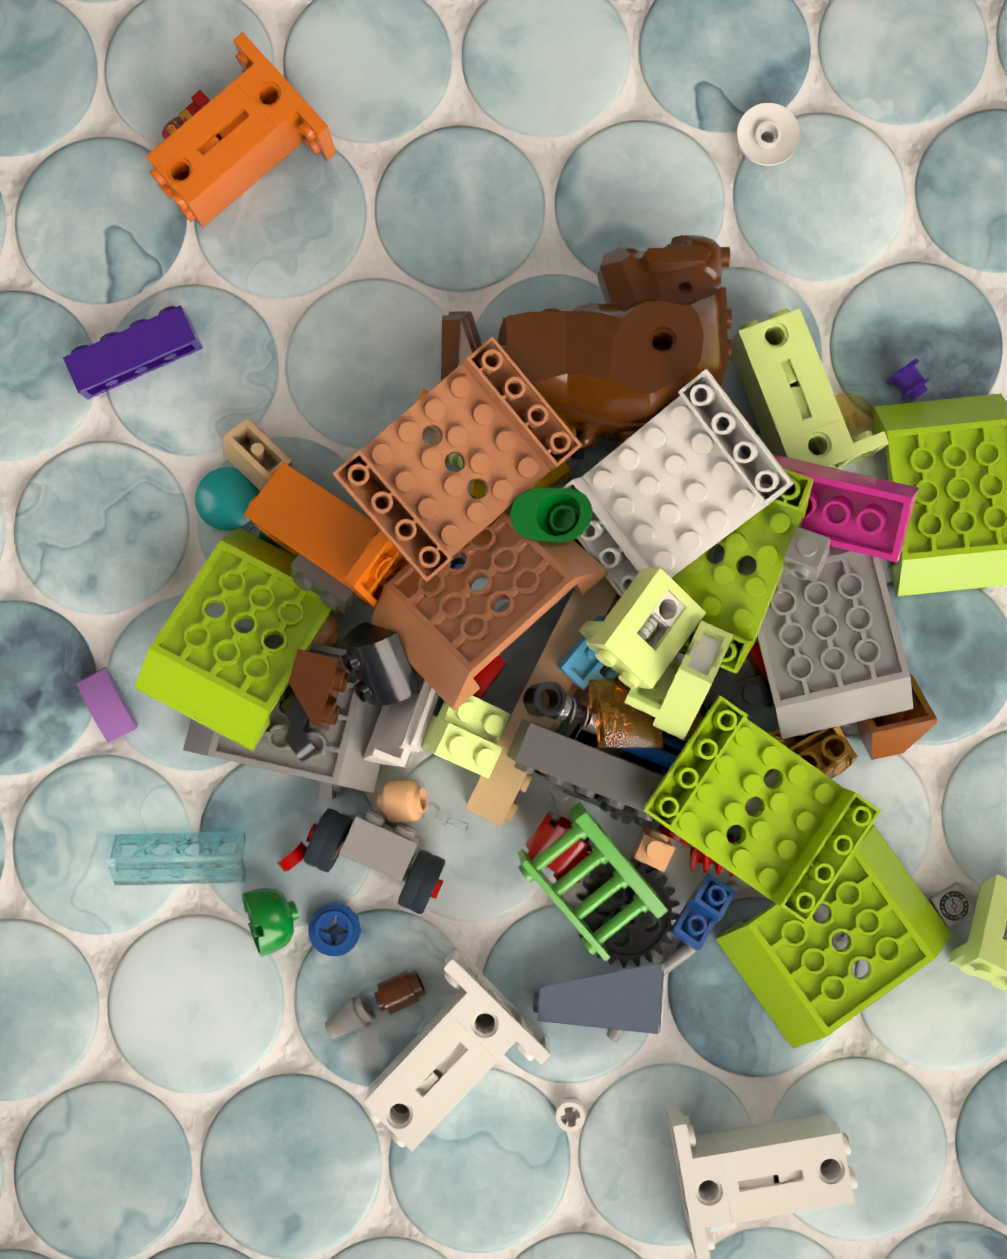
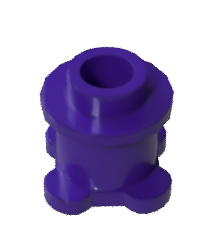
[886,358,930,401]

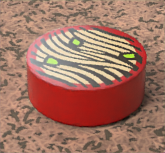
[277,841,307,872]

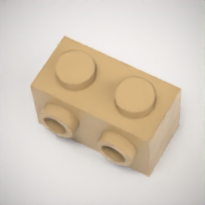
[223,418,292,491]

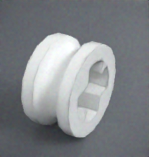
[556,1098,585,1132]

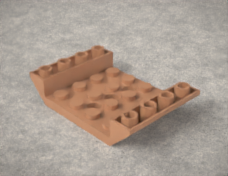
[332,336,582,582]
[370,504,608,711]

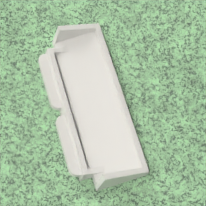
[363,664,439,767]

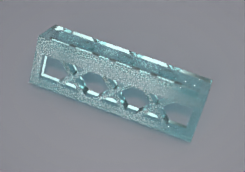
[108,831,246,886]

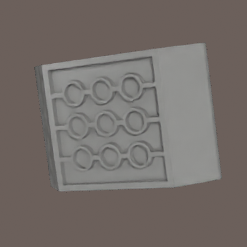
[739,546,913,739]
[183,626,382,794]

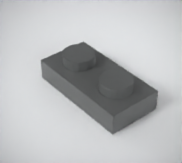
[291,554,354,614]

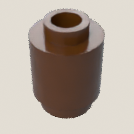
[374,970,426,1015]

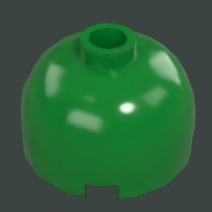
[242,888,299,957]

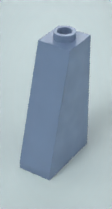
[533,963,665,1034]

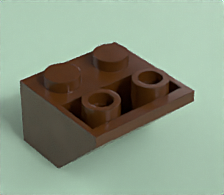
[289,649,349,731]

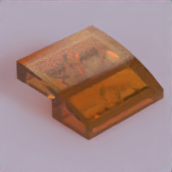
[589,679,663,748]

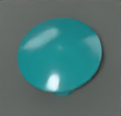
[195,467,258,531]

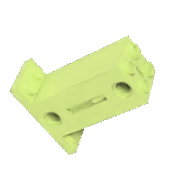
[732,308,889,469]

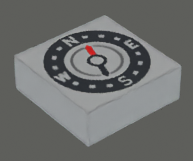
[928,882,975,928]

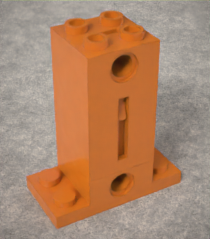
[146,32,336,228]
[243,462,409,610]

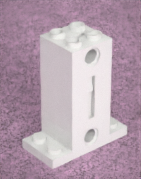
[363,948,551,1151]
[665,1105,857,1259]

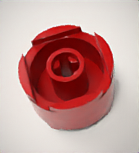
[525,811,593,883]

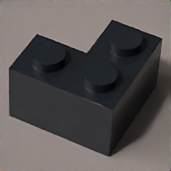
[699,667,772,718]

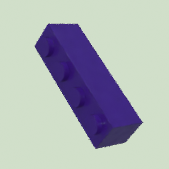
[63,305,203,400]

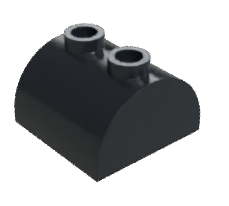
[341,622,420,706]

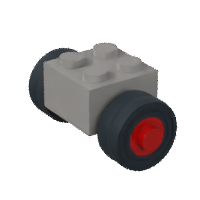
[304,808,446,914]

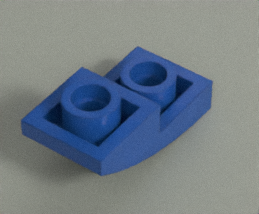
[669,873,736,951]

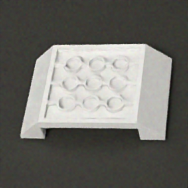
[563,369,794,597]

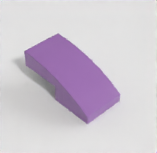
[76,667,138,743]

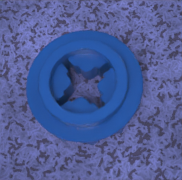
[308,903,361,956]

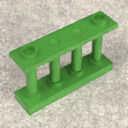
[517,802,668,962]

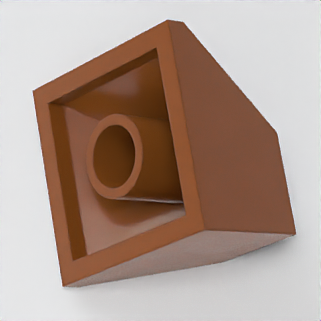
[857,674,937,760]

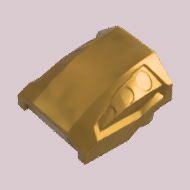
[766,726,858,779]

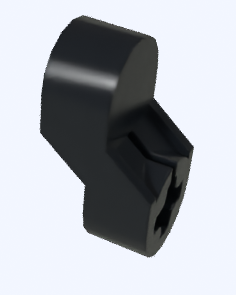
[280,692,319,762]

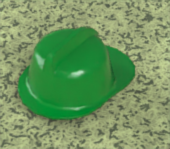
[510,488,593,543]

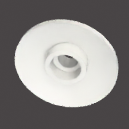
[737,103,800,166]

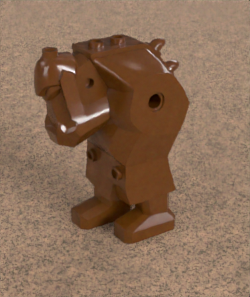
[441,235,733,448]

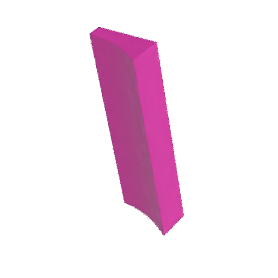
[772,454,919,562]

